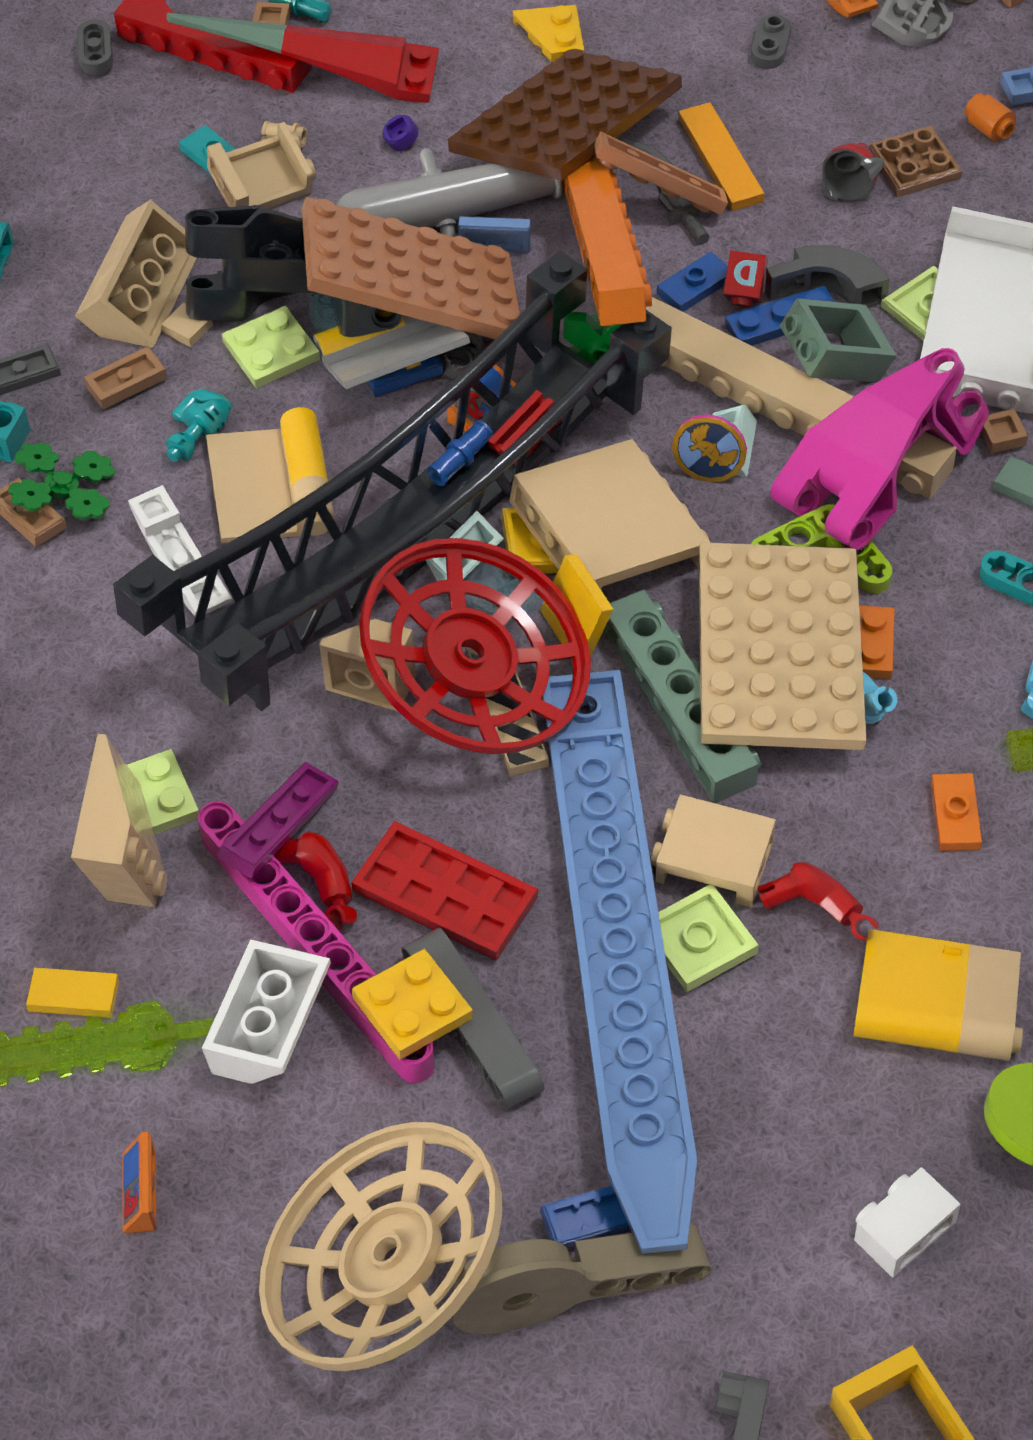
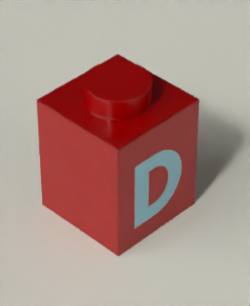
[723,250,768,307]

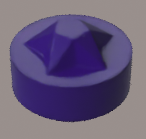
[382,115,419,151]

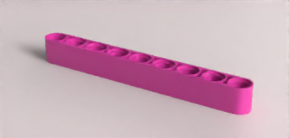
[198,801,435,1083]

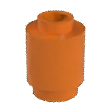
[964,93,1016,142]

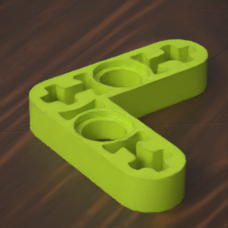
[751,504,892,594]

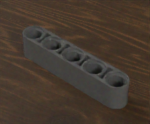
[401,928,545,1111]

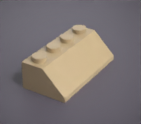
[75,199,197,348]

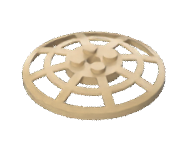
[259,1122,502,1371]

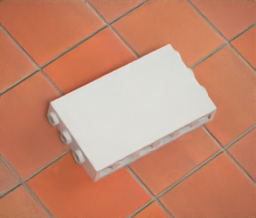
[920,206,1033,414]

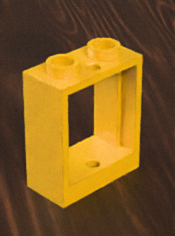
[830,1345,975,1440]

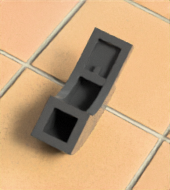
[765,245,890,308]

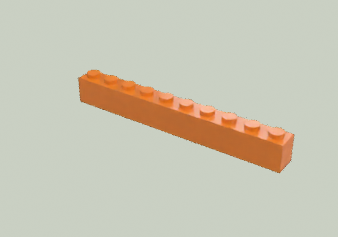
[562,155,652,326]

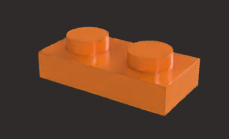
[859,605,895,679]

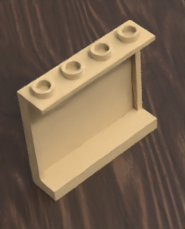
[509,439,710,589]

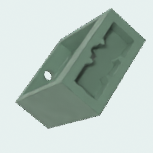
[779,298,897,382]

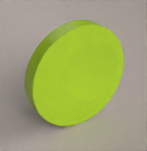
[984,1062,1033,1166]

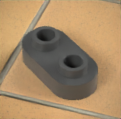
[751,14,791,69]
[77,19,113,75]

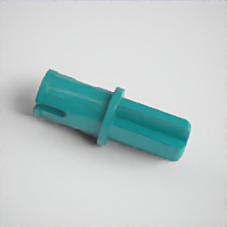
[268,0,332,22]

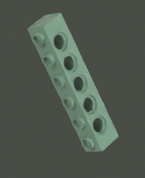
[603,589,761,803]

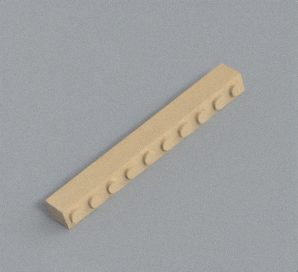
[646,297,957,499]

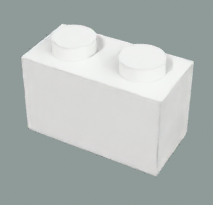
[854,1167,961,1278]

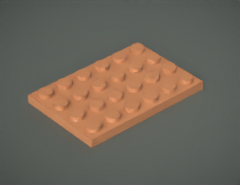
[301,197,520,345]

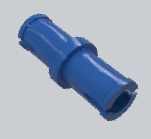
[426,420,493,486]

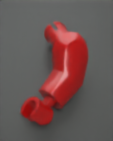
[274,832,357,930]
[757,862,879,941]

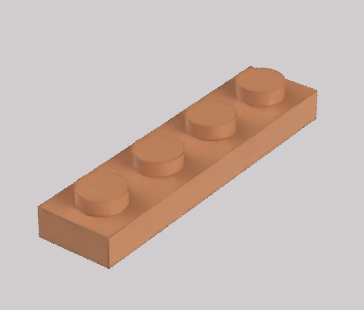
[594,131,728,215]

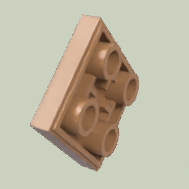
[868,125,962,197]

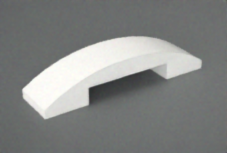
[128,485,232,616]

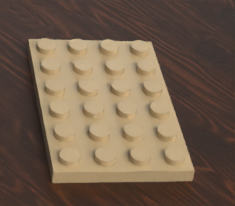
[699,542,866,750]

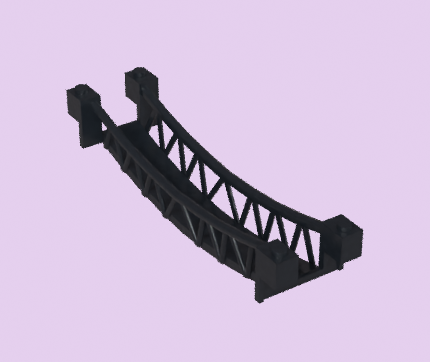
[113,251,672,711]

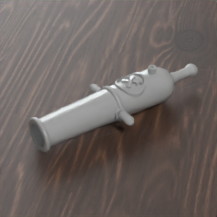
[335,148,563,237]

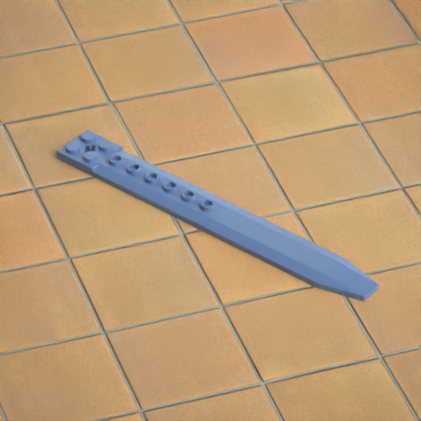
[543,670,697,1254]

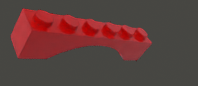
[114,0,312,93]

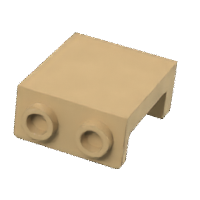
[207,122,316,209]
[650,794,776,908]

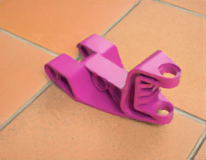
[770,348,989,550]

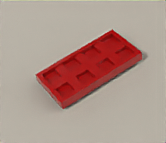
[351,821,538,961]

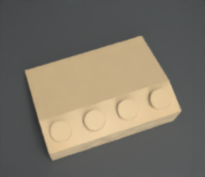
[71,733,167,907]

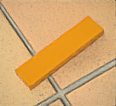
[678,102,765,211]

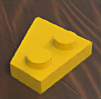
[513,5,584,62]

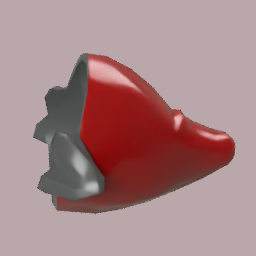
[822,142,884,202]

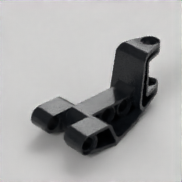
[185,205,403,337]

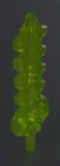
[0,1000,215,1086]

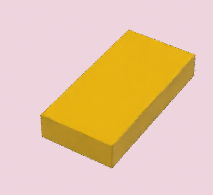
[26,967,120,1018]

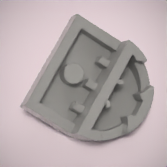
[872,0,953,46]

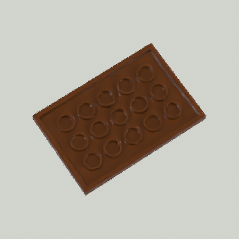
[447,49,682,181]

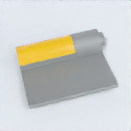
[313,309,470,389]

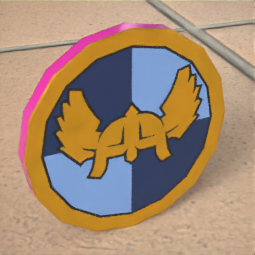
[672,414,747,483]

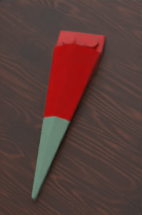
[166,13,439,103]

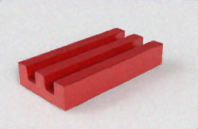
[488,390,563,465]

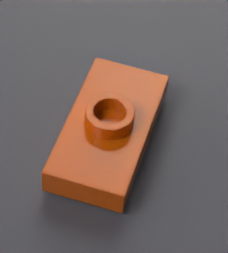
[931,773,982,851]

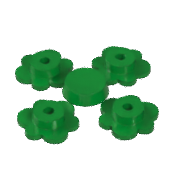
[8,443,115,520]

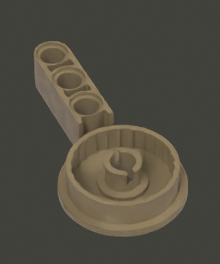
[452,1225,711,1335]

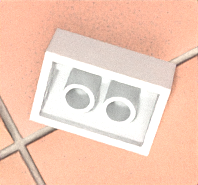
[202,939,331,1084]

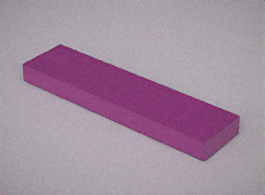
[217,762,339,878]

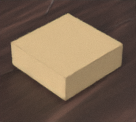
[161,302,213,347]

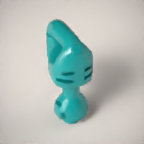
[166,389,233,462]

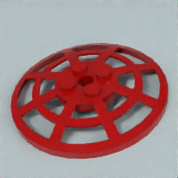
[359,538,591,754]

